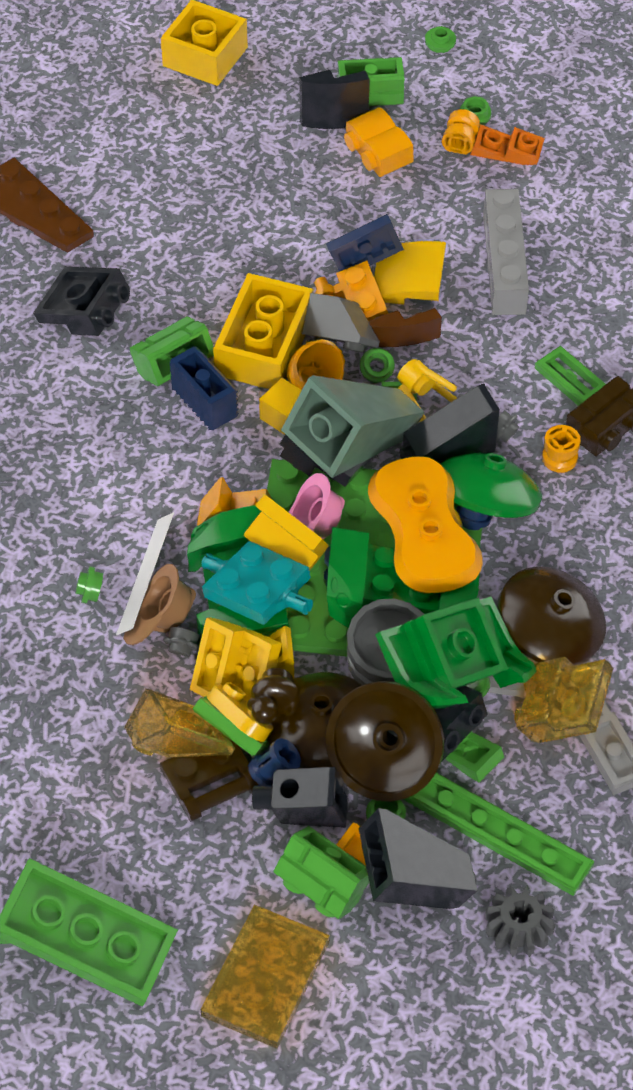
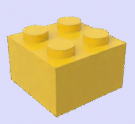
[161,0,248,86]

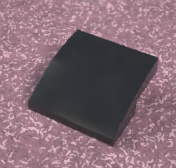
[299,70,370,129]

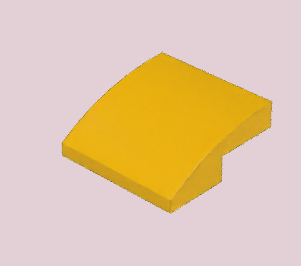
[374,241,446,305]
[189,617,282,702]

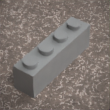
[483,189,529,315]

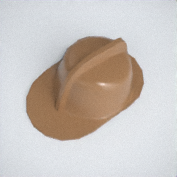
[123,564,196,645]

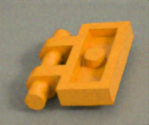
[314,261,389,321]

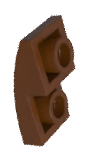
[368,308,442,347]

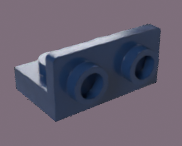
[326,214,404,272]

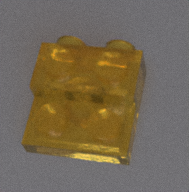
[514,657,614,743]

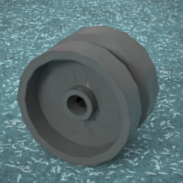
[347,598,424,685]

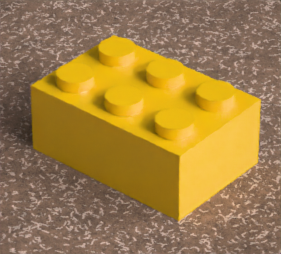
[213,273,314,389]

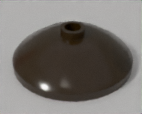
[497,566,606,668]
[267,672,362,769]
[326,681,444,802]

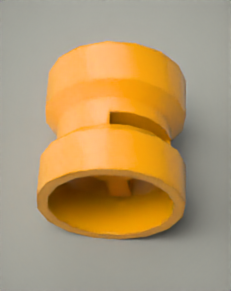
[442,109,480,155]
[542,425,581,473]

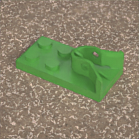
[0,858,178,1007]

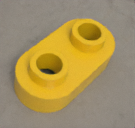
[207,681,273,742]

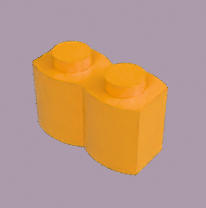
[344,107,414,177]

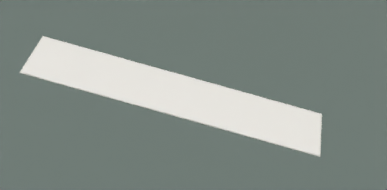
[116,512,174,635]

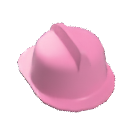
[289,473,345,539]

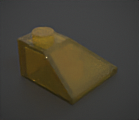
[124,688,235,758]

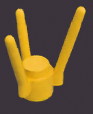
[397,359,457,422]

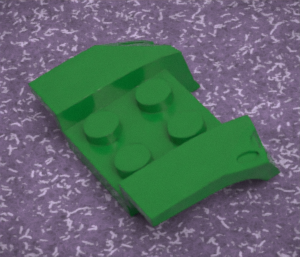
[187,505,289,642]
[327,527,480,628]
[375,596,537,709]

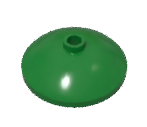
[440,453,542,518]

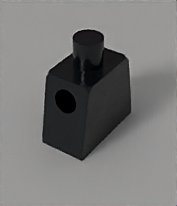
[252,767,349,828]

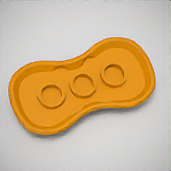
[368,457,483,593]

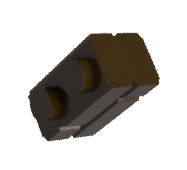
[566,376,633,457]

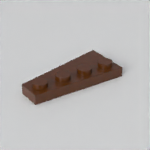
[0,157,94,253]

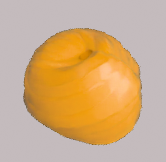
[287,339,345,390]

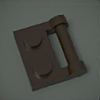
[160,734,260,822]

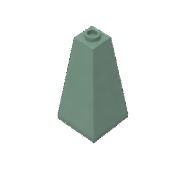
[281,375,424,478]

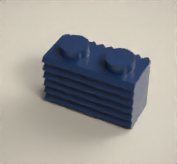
[170,346,239,430]

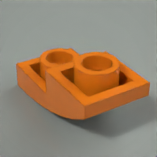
[470,124,545,165]

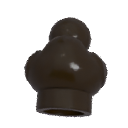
[247,668,301,725]

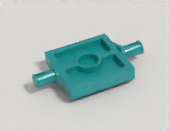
[201,541,313,625]

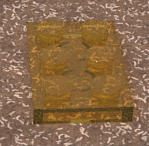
[200,904,330,1049]

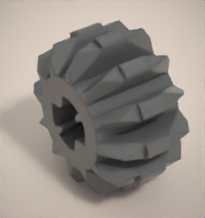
[485,885,555,958]

